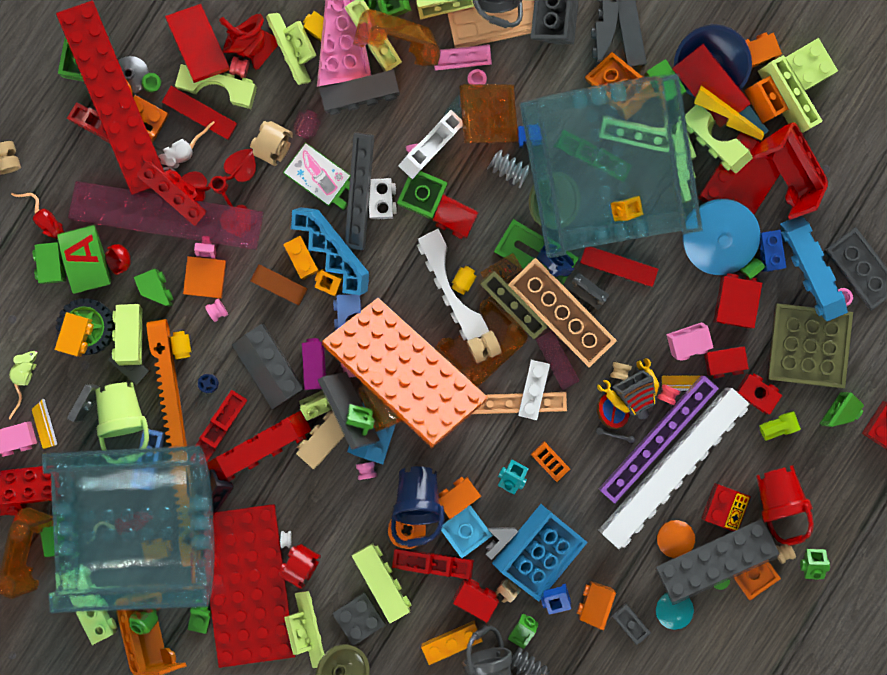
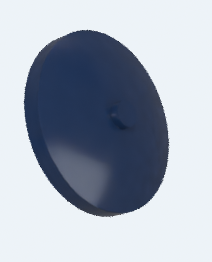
[674,24,752,98]

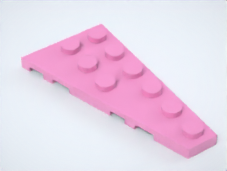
[317,0,371,87]

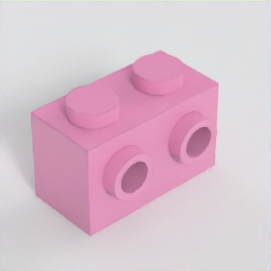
[666,322,713,361]

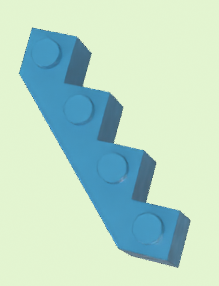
[291,207,369,295]
[780,216,848,322]

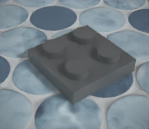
[332,592,386,646]

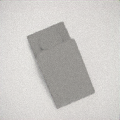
[485,527,518,560]

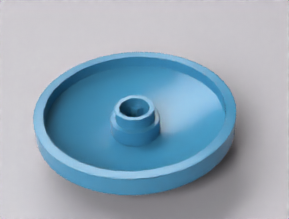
[682,199,760,275]

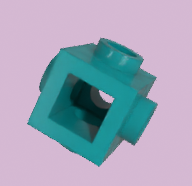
[497,460,529,495]

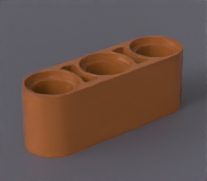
[250,264,308,306]

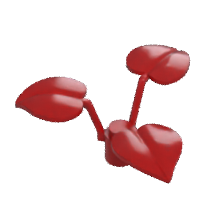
[181,149,256,238]

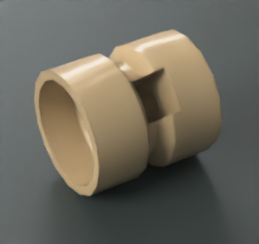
[0,141,21,175]
[466,330,502,364]

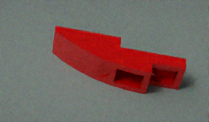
[67,102,109,143]

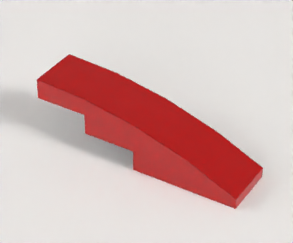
[188,390,248,467]
[392,549,474,580]

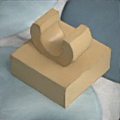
[496,577,521,603]

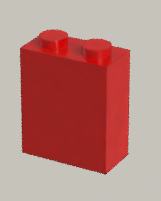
[713,273,762,329]

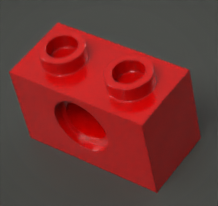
[736,373,782,415]

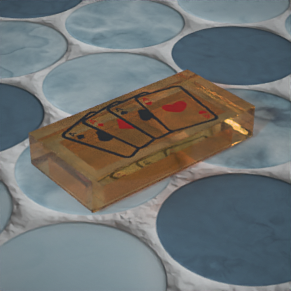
[480,253,523,280]

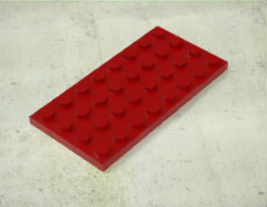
[198,504,296,668]

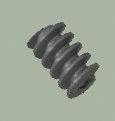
[511,647,550,675]

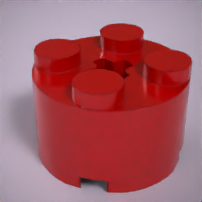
[278,544,321,589]

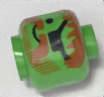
[129,605,158,634]

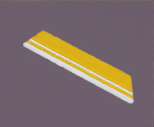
[662,376,700,391]
[32,399,57,449]

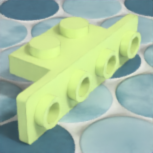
[266,13,317,85]
[284,591,325,668]

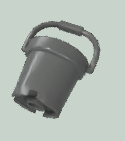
[473,0,523,28]
[462,626,512,675]

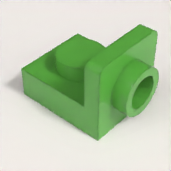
[346,404,375,436]
[187,604,211,634]
[508,614,538,649]

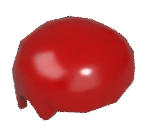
[105,244,131,275]

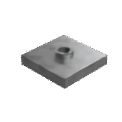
[67,384,101,422]

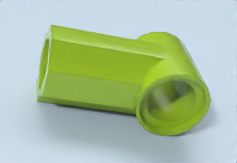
[759,411,801,441]

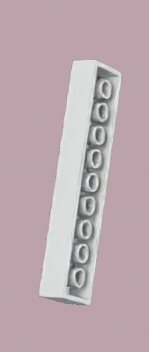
[598,388,749,549]

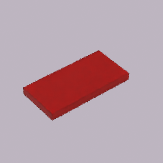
[165,4,230,83]
[672,44,751,127]

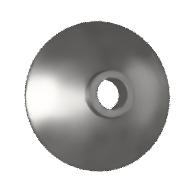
[118,56,149,94]

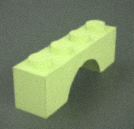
[175,64,257,109]
[682,104,753,174]

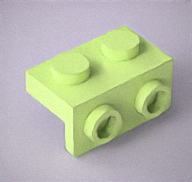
[299,390,332,421]

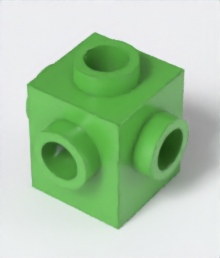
[800,549,830,580]

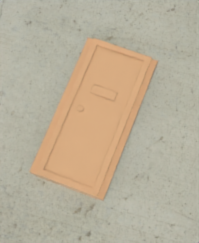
[447,0,535,48]

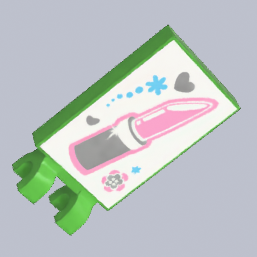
[283,142,350,211]

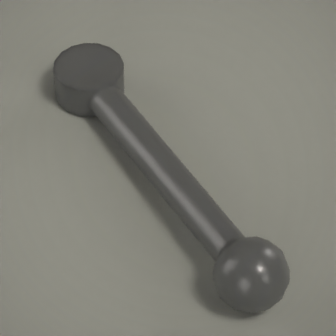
[596,427,635,444]

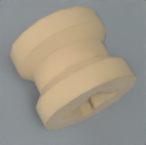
[610,362,632,380]
[776,544,796,564]

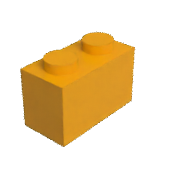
[283,236,319,280]
[55,312,94,357]

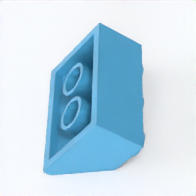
[347,397,399,464]

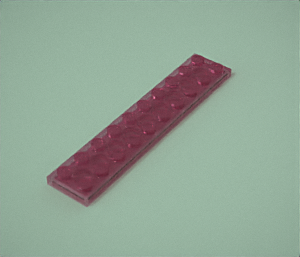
[68,181,264,250]

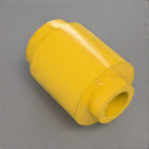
[451,265,477,295]
[170,331,191,359]

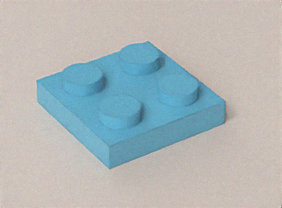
[441,505,493,558]

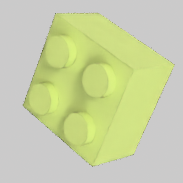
[785,38,838,91]

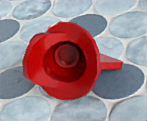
[219,14,278,70]

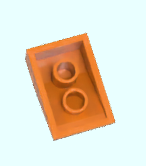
[585,52,655,120]

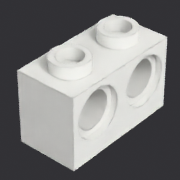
[369,178,397,220]

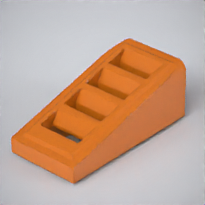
[530,441,570,482]

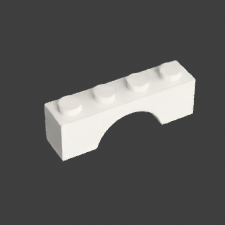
[398,110,465,179]

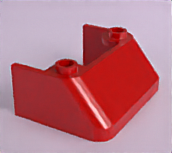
[753,122,828,220]

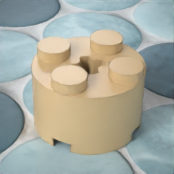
[250,121,293,166]

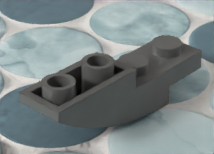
[591,0,618,64]

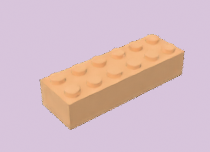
[508,258,617,368]

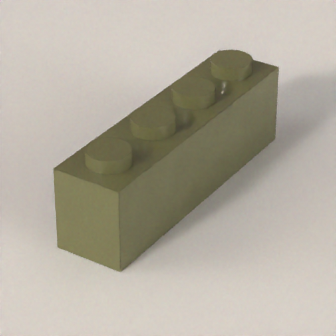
[479,270,548,339]

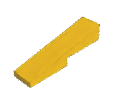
[694,85,764,141]

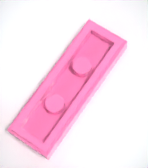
[433,44,492,70]

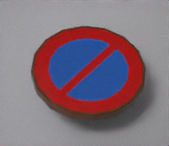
[597,393,630,429]

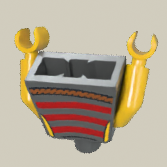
[597,358,659,419]

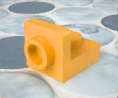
[611,196,643,221]

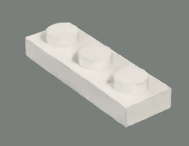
[518,360,550,420]

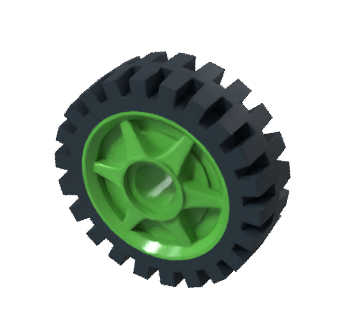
[56,298,115,355]

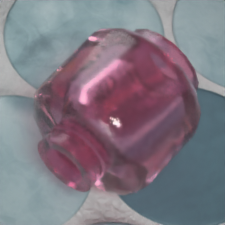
[293,109,321,139]

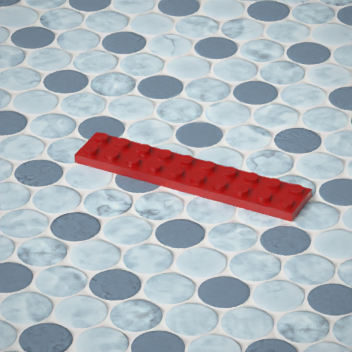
[56,0,164,195]

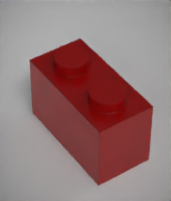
[704,346,749,379]

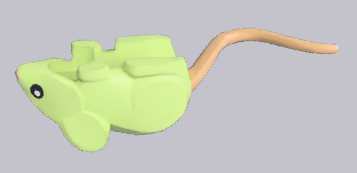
[9,351,38,419]

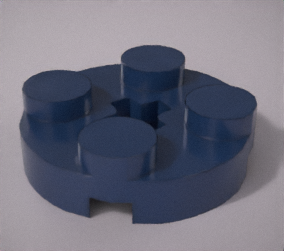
[536,244,575,277]

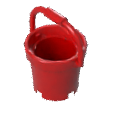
[756,465,814,546]

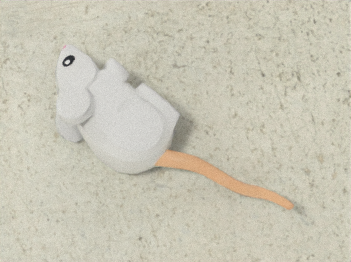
[158,121,215,169]

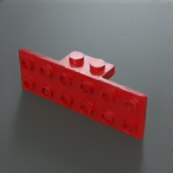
[0,465,60,516]

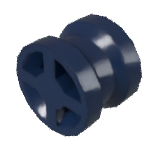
[198,374,219,393]

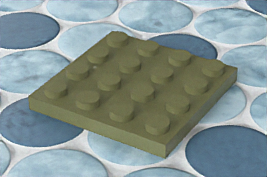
[767,303,853,388]

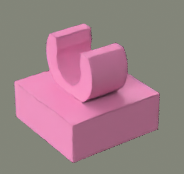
[194,236,216,259]

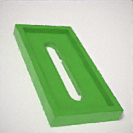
[494,219,579,285]

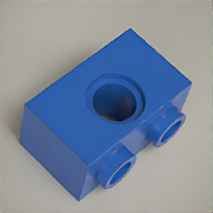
[759,230,786,272]

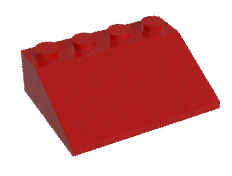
[697,132,780,214]

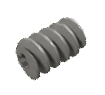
[487,150,529,188]

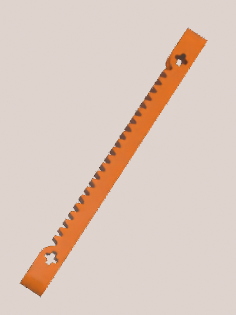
[146,319,204,569]

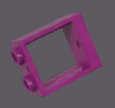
[302,338,326,390]

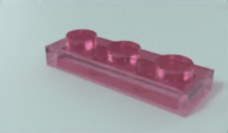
[536,331,580,390]

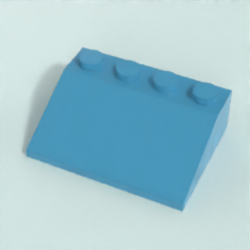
[492,504,588,601]

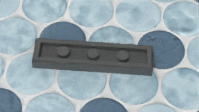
[615,0,647,67]

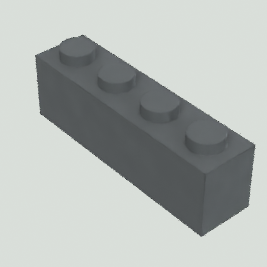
[319,69,400,115]

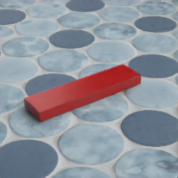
[162,86,238,141]
[580,245,659,287]

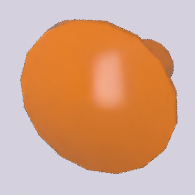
[657,520,695,558]

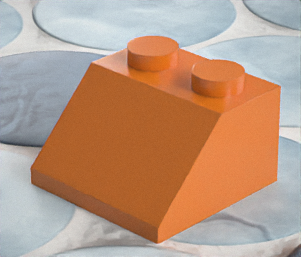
[576,581,616,630]

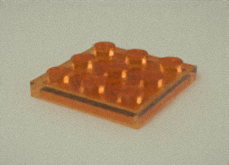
[459,84,518,143]

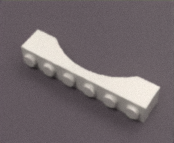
[417,229,489,341]

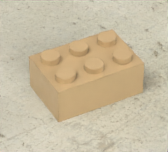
[296,410,345,469]

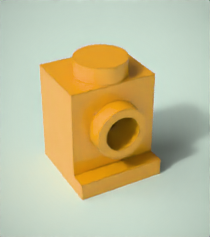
[315,268,343,296]

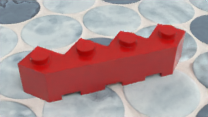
[206,411,312,481]

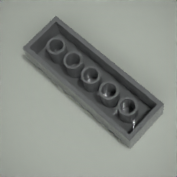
[656,519,780,605]

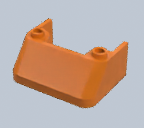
[115,590,186,675]

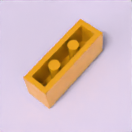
[421,621,482,665]

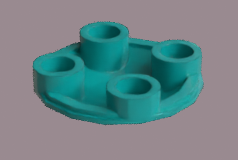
[656,592,694,630]

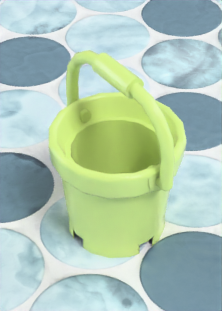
[95,382,149,463]

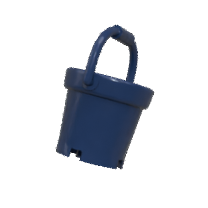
[391,466,444,547]

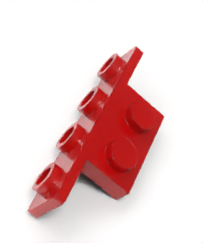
[137,161,207,226]

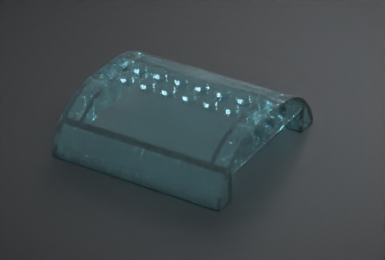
[520,74,703,258]
[42,446,215,613]

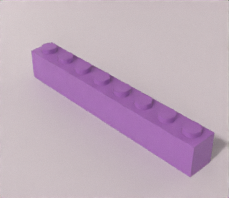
[599,376,719,504]

